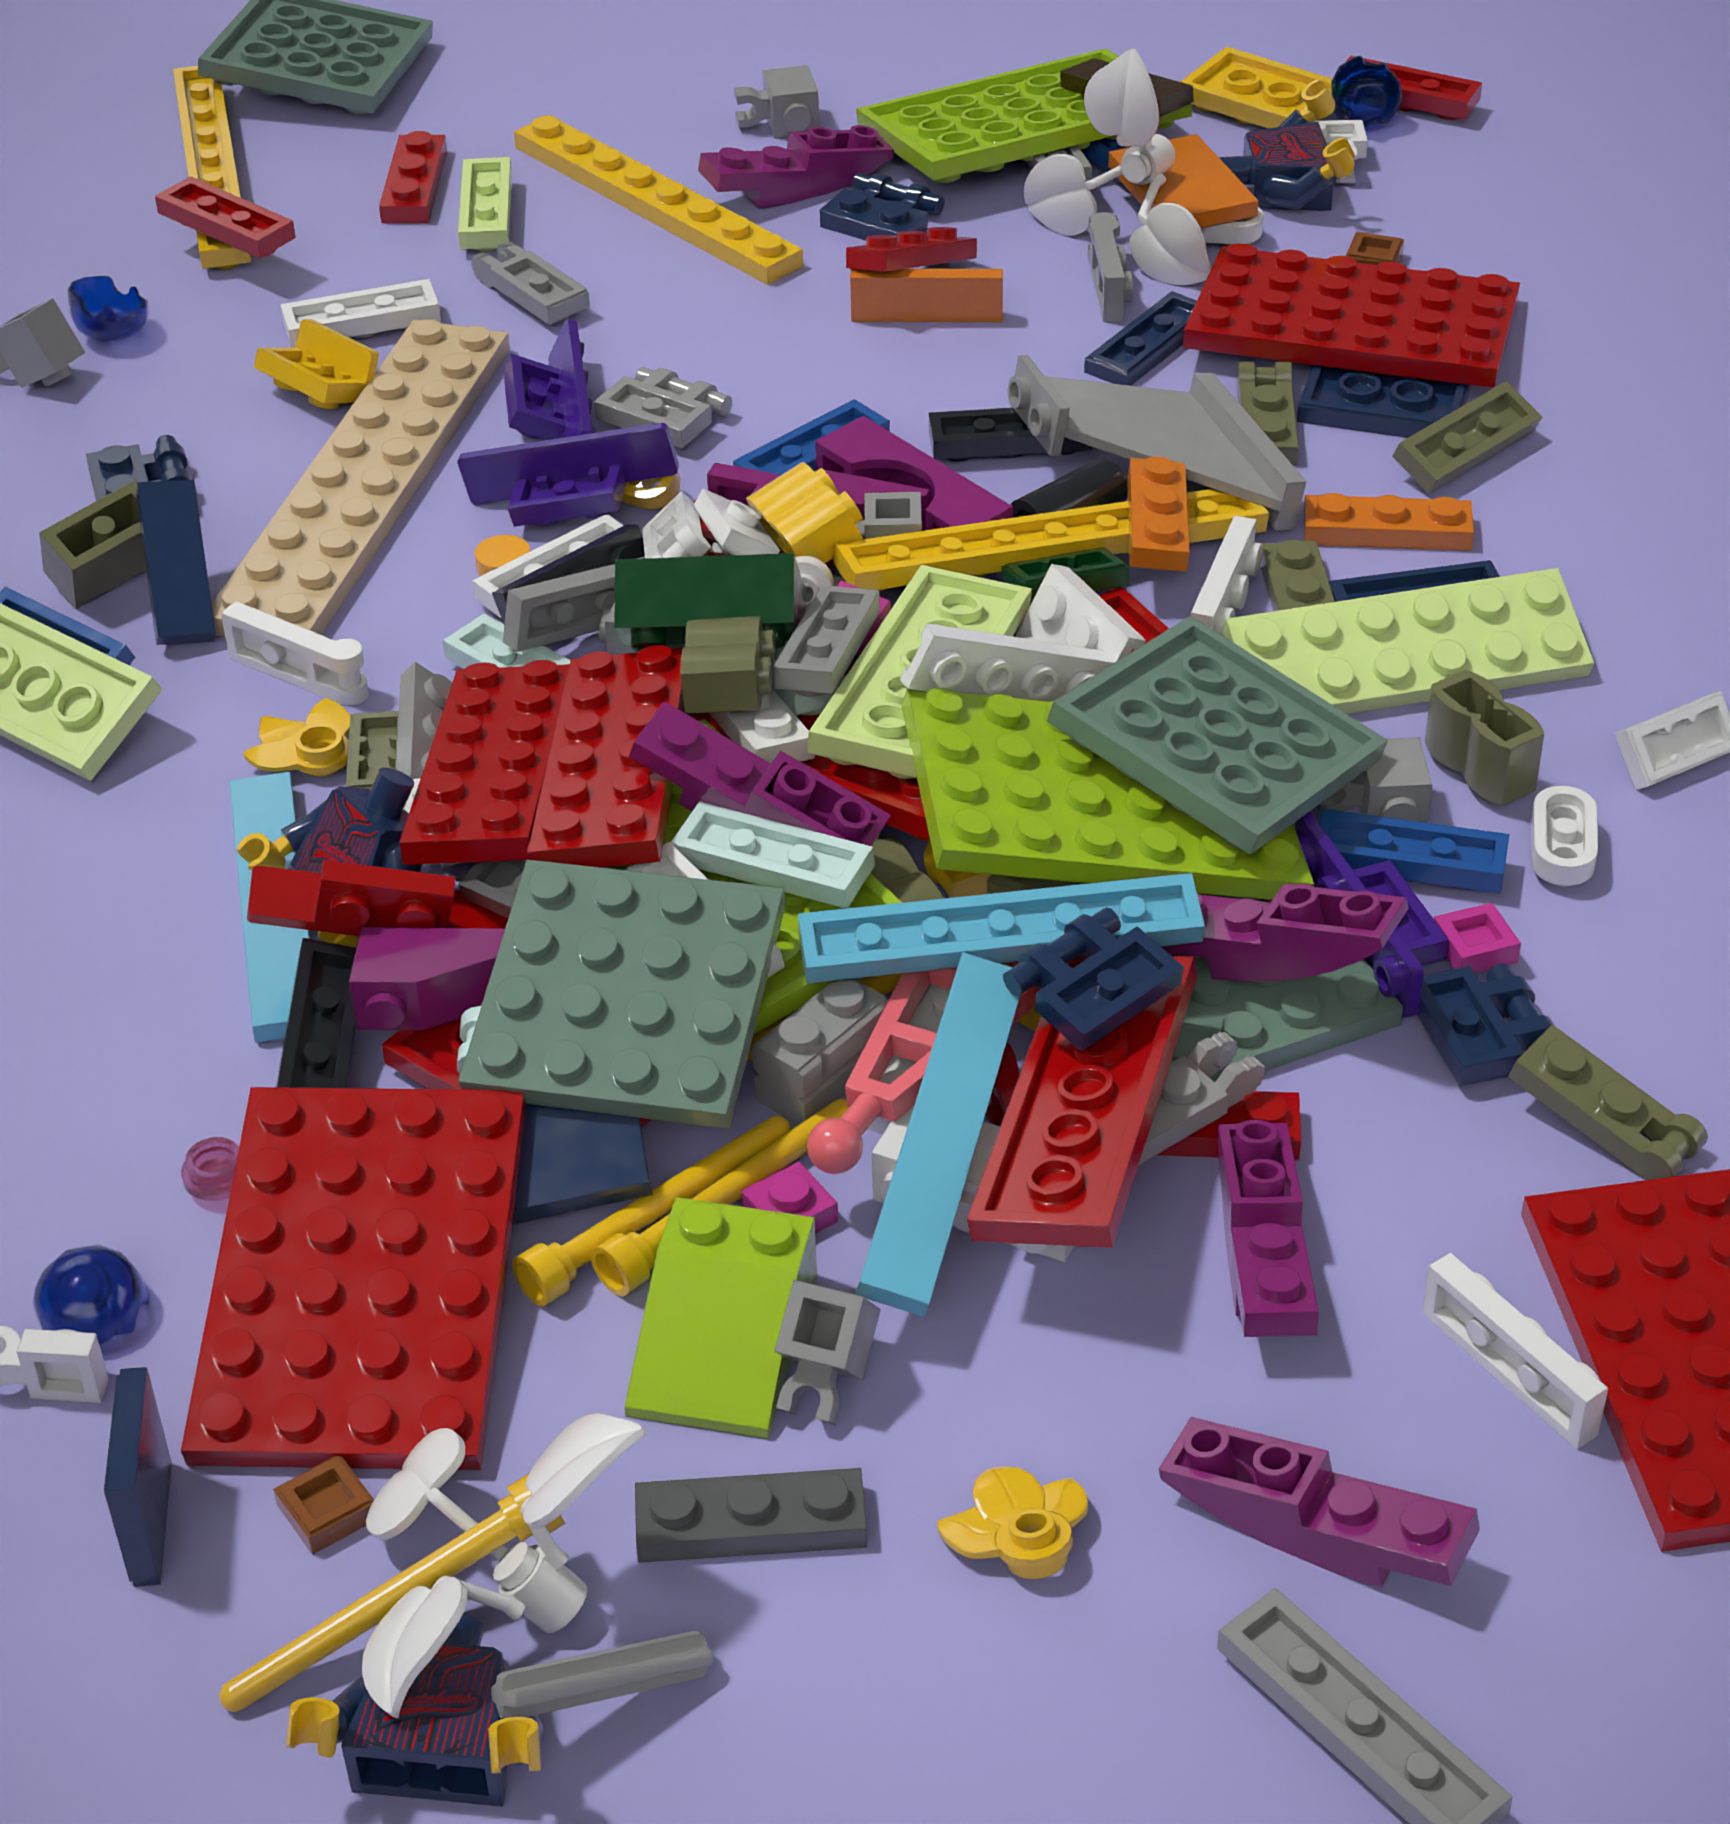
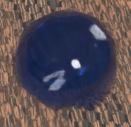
[1330,56,1402,132]
[67,276,149,342]
[33,1244,150,1345]

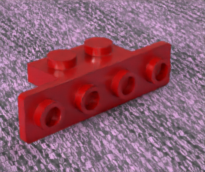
[247,860,508,936]

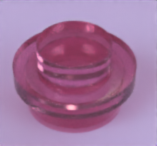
[181,1137,239,1201]

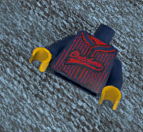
[1219,79,1355,211]
[237,767,423,948]
[286,1614,544,1807]

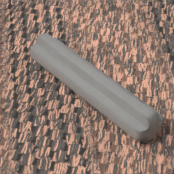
[491,1631,713,1719]

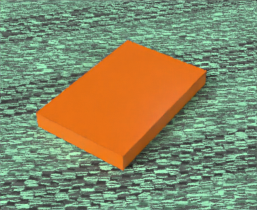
[1108,134,1258,228]

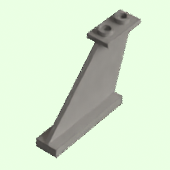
[1008,355,1307,531]

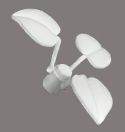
[1024,48,1212,285]
[362,1413,648,1718]

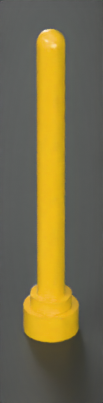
[591,1099,848,1297]
[512,1115,790,1307]
[219,1473,566,1712]

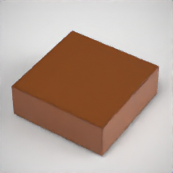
[1346,232,1404,265]
[273,1455,374,1555]

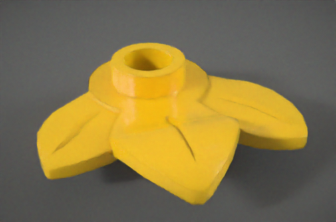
[243,698,350,777]
[937,1466,1088,1579]

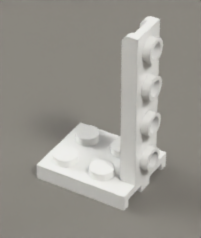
[900,564,1146,702]

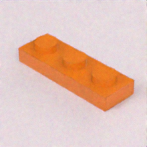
[1127,456,1190,572]
[1304,493,1474,551]

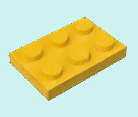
[1180,46,1346,129]

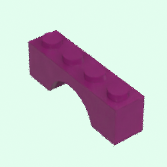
[815,416,1013,530]

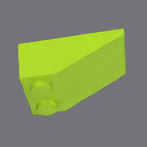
[624,1197,817,1439]

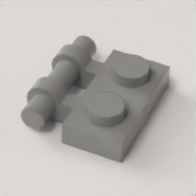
[594,367,732,449]

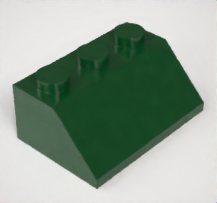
[614,553,806,652]

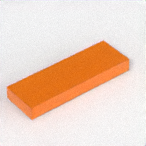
[850,269,1003,322]

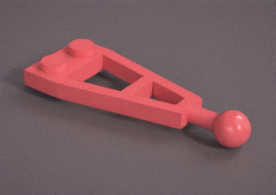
[807,961,1041,1174]

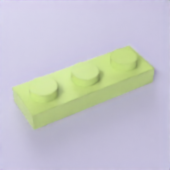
[458,157,512,252]

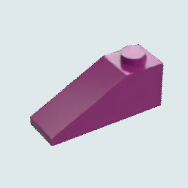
[349,927,505,1030]

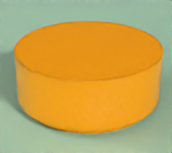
[475,535,530,576]

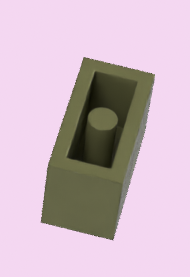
[39,481,146,609]

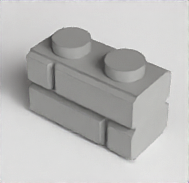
[752,978,888,1126]

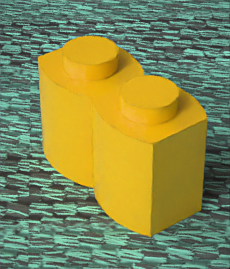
[746,462,863,564]

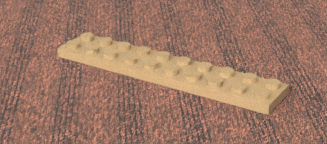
[211,319,510,637]

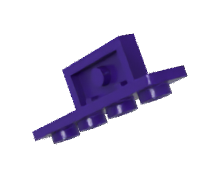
[503,318,596,440]
[457,423,679,527]
[1295,812,1449,1018]

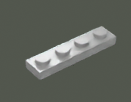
[1217,1588,1513,1824]

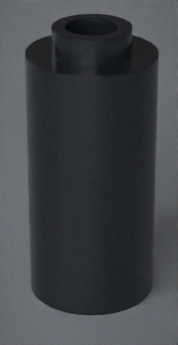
[1011,458,1128,518]

